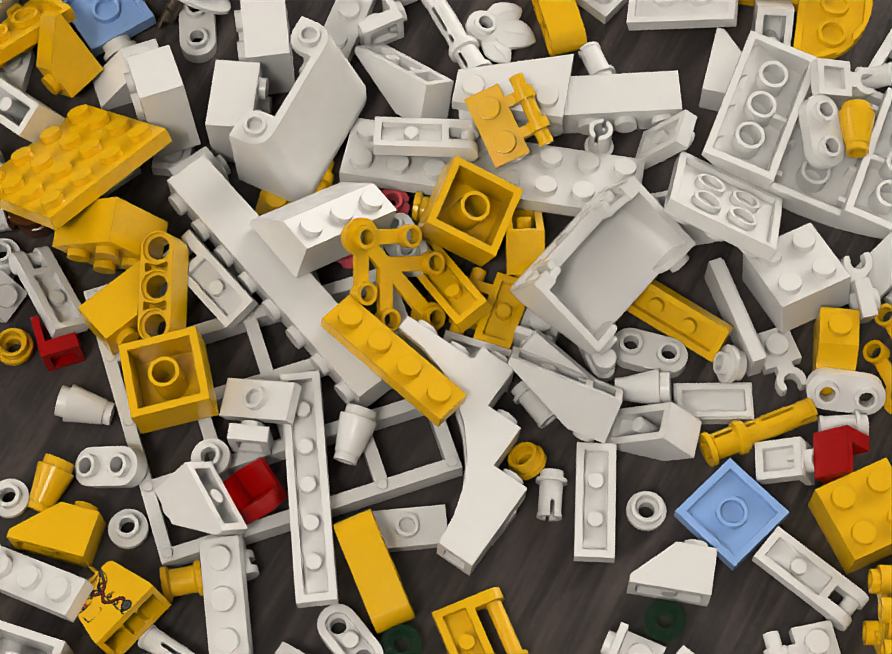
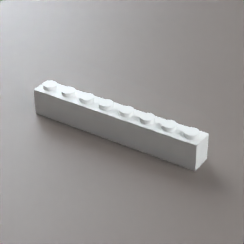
[167,154,392,408]

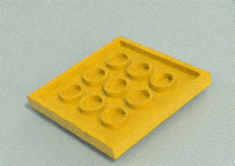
[0,104,172,230]

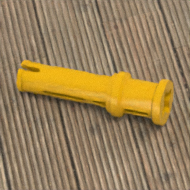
[698,397,818,467]

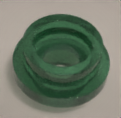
[644,600,686,642]
[381,624,422,654]

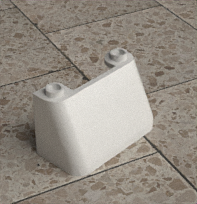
[229,16,367,202]
[510,176,696,355]

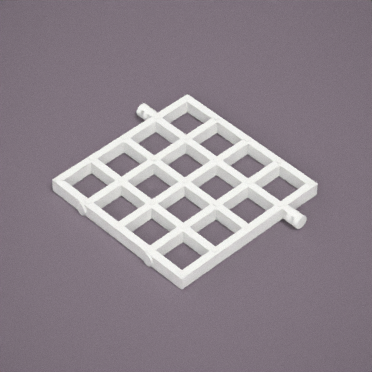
[83,244,463,581]

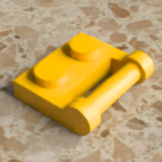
[432,587,529,654]

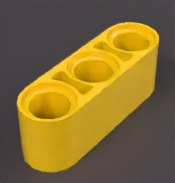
[531,0,587,57]
[137,230,189,339]
[333,508,416,634]

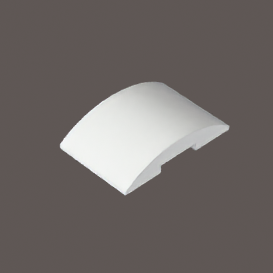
[701,30,892,239]

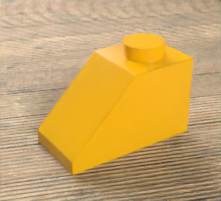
[36,10,104,98]
[504,208,545,278]
[78,260,140,356]
[812,307,860,396]
[7,501,106,567]

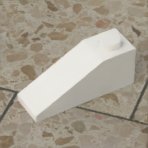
[355,43,454,119]
[508,346,623,443]

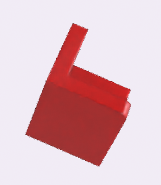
[30,316,86,372]
[813,425,870,484]
[222,457,288,525]

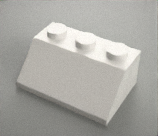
[250,182,397,278]

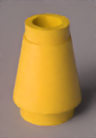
[838,99,875,158]
[27,453,75,512]

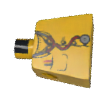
[77,561,172,654]

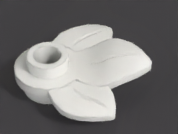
[465,2,536,64]

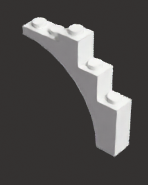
[398,316,527,576]

